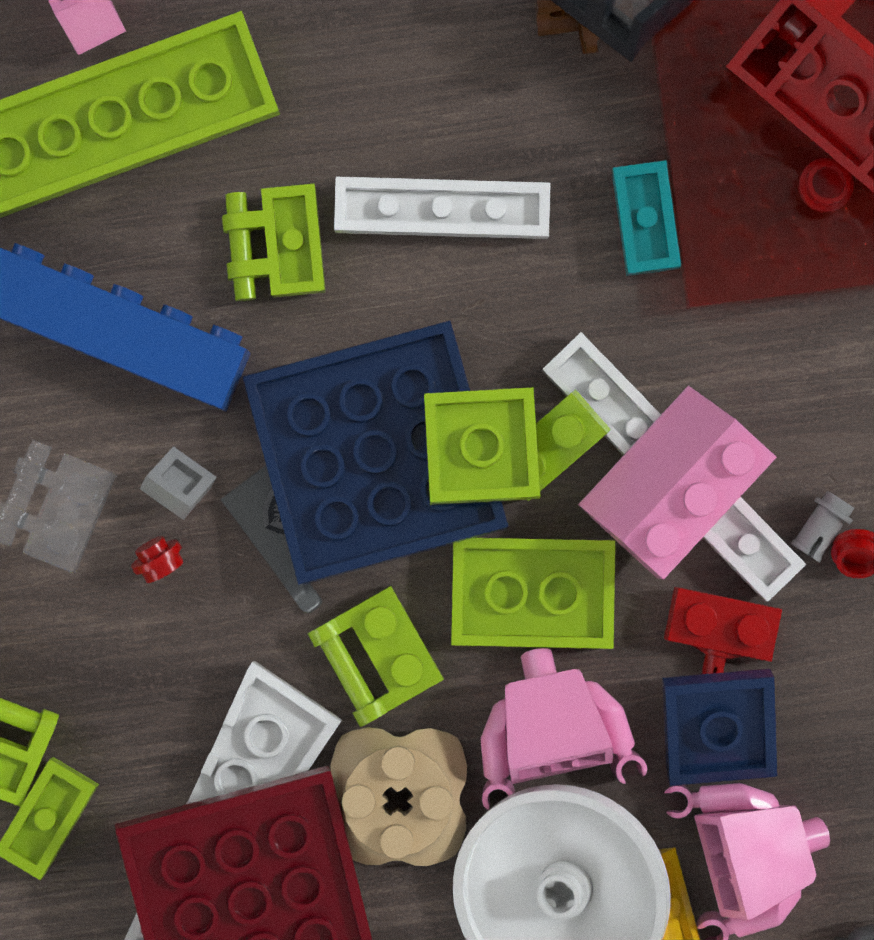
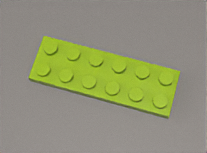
[0,11,280,218]

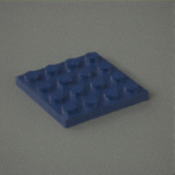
[243,320,509,586]

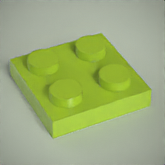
[424,387,540,505]

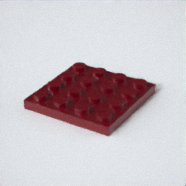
[115,766,372,940]

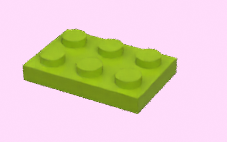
[451,538,615,649]

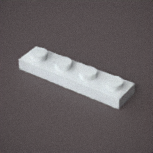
[334,177,550,239]

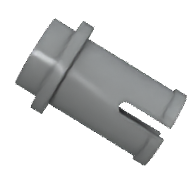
[790,491,855,563]

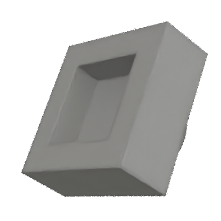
[140,446,217,520]

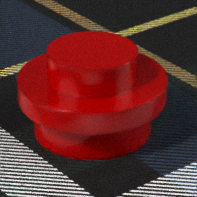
[798,157,854,213]
[831,529,874,579]
[131,536,184,583]

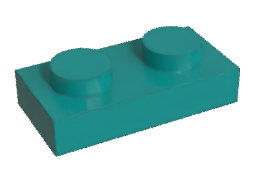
[611,160,681,276]

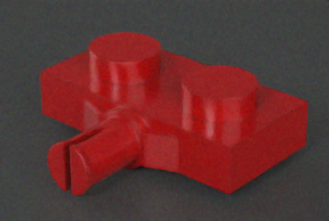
[664,587,782,674]

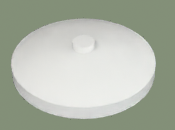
[453,784,671,940]

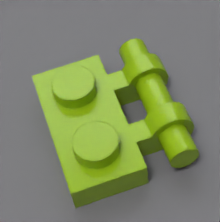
[222,184,326,301]

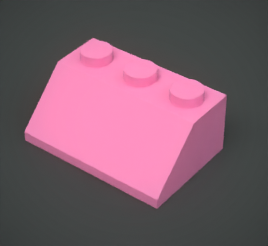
[578,386,777,580]

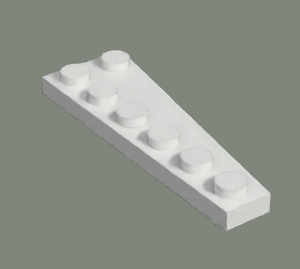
[124,661,342,940]

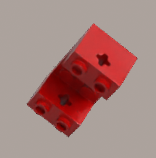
[726,0,874,193]

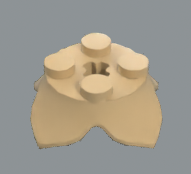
[331,727,467,866]

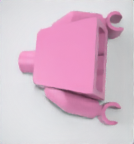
[481,648,647,810]
[664,783,830,940]

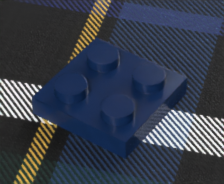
[662,669,777,786]

